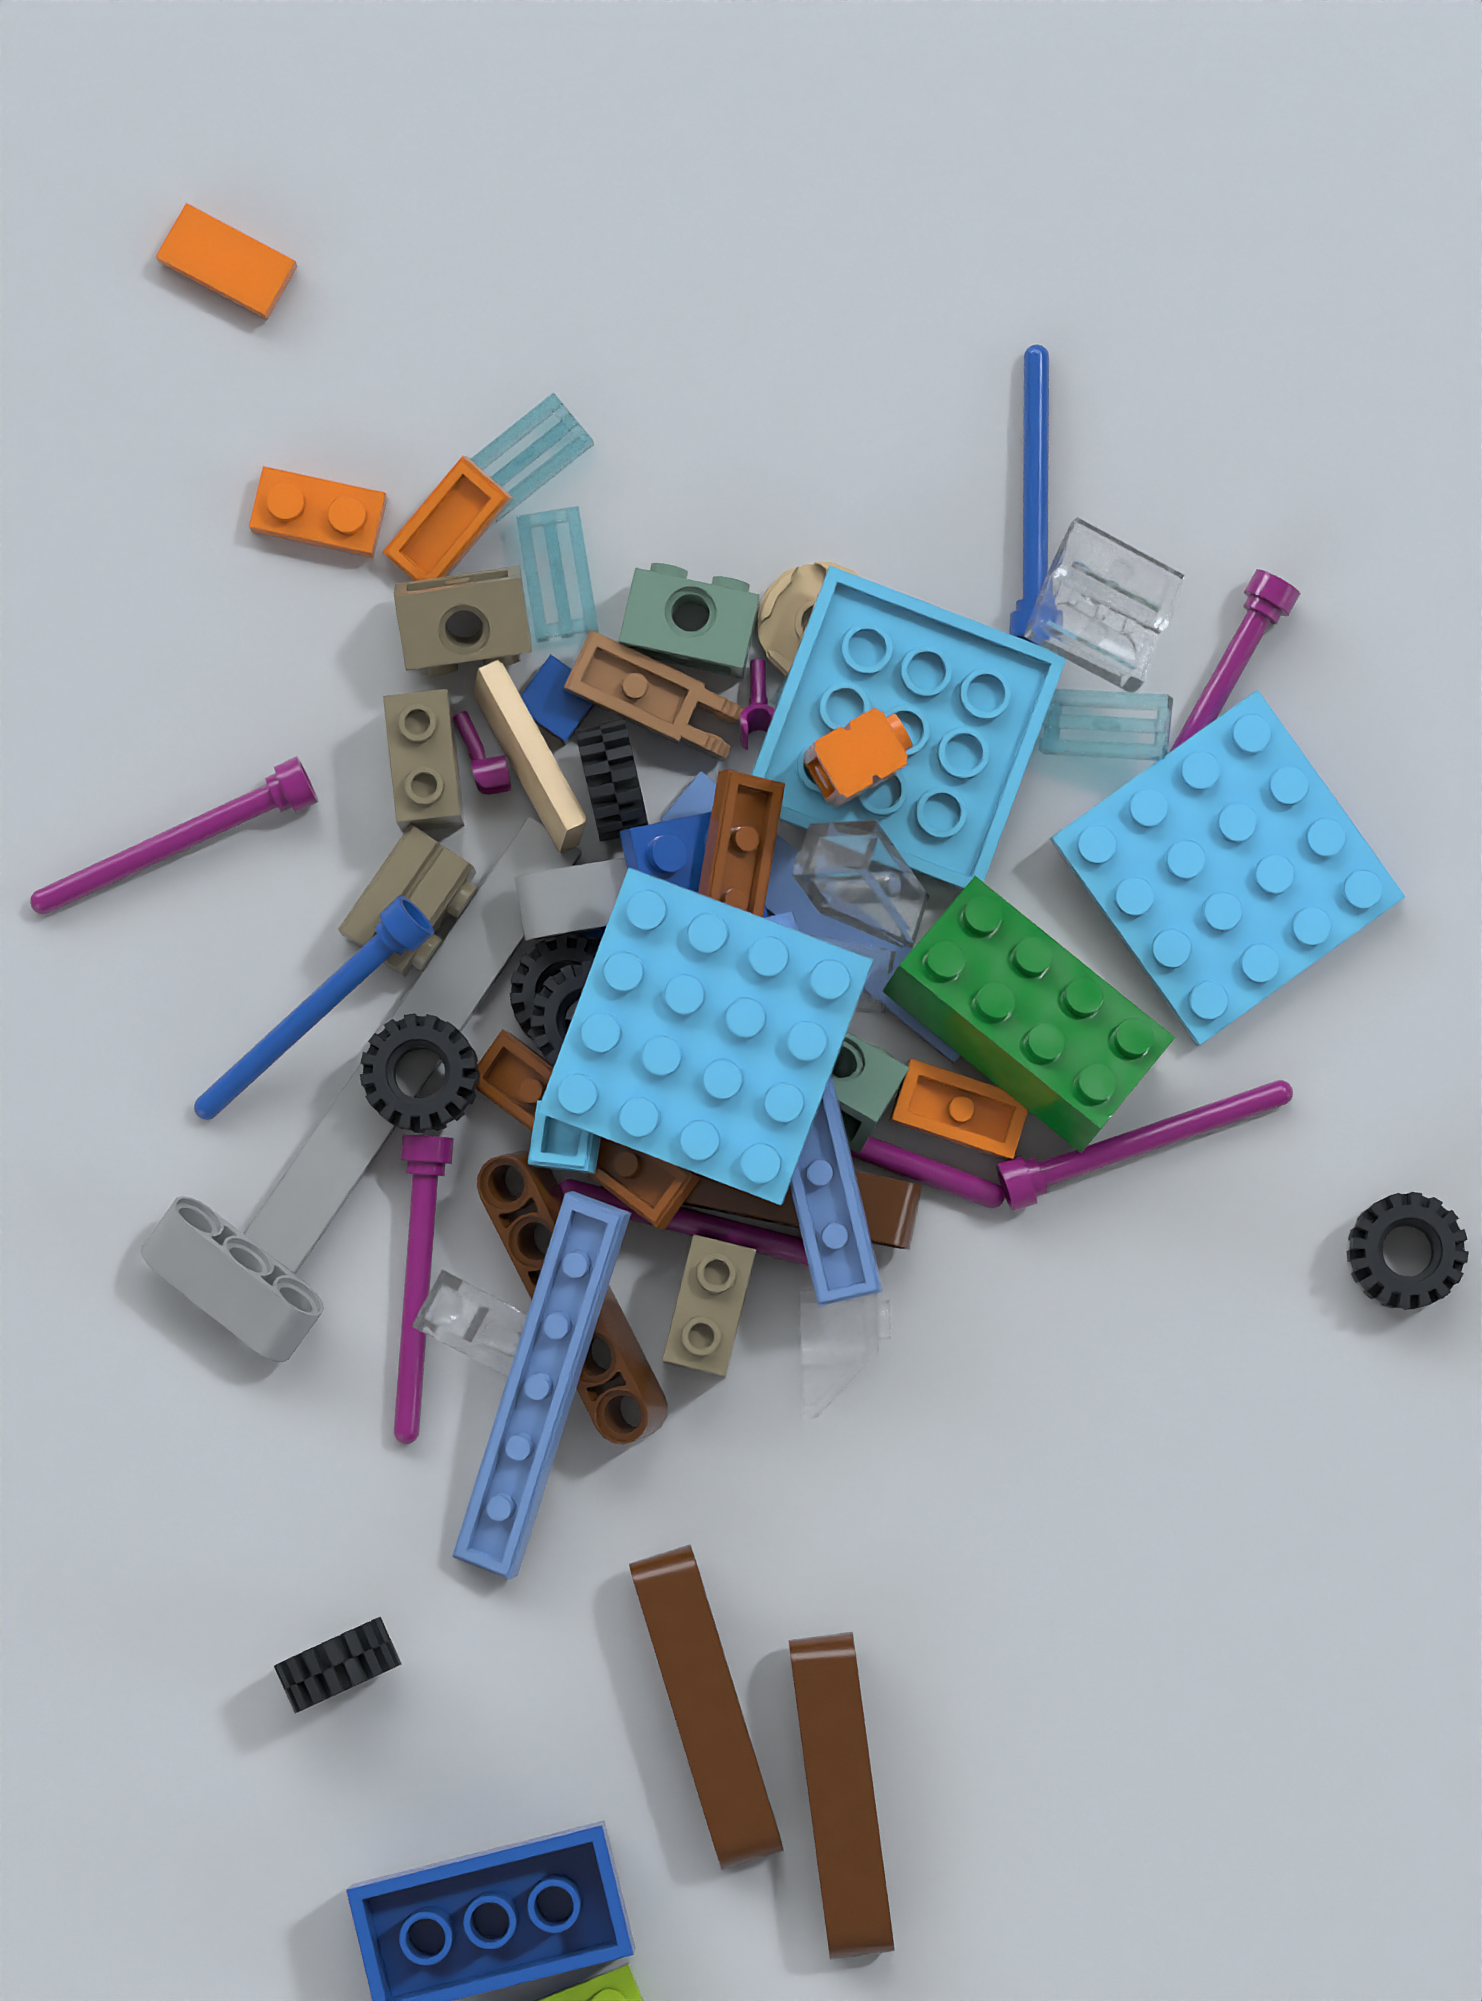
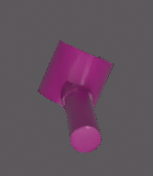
[740,659,775,750]
[453,711,512,795]

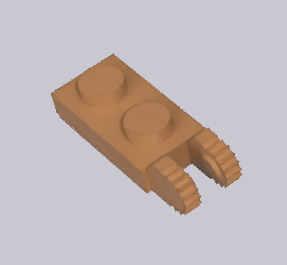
[562,630,744,761]

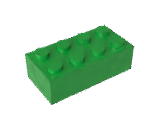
[882,876,1175,1153]

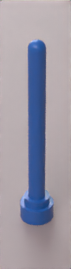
[1010,344,1060,645]
[194,896,434,1120]

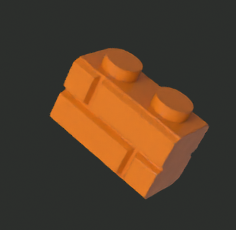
[803,708,913,809]

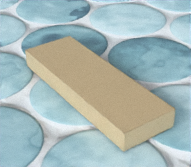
[472,660,587,853]

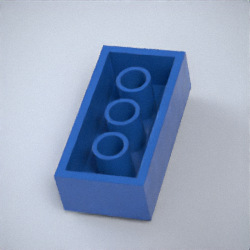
[346,1820,636,2001]

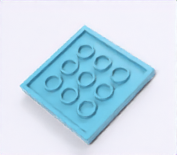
[751,566,1067,890]
[1049,690,1406,1045]
[537,868,874,1205]

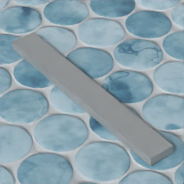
[244,816,582,1274]

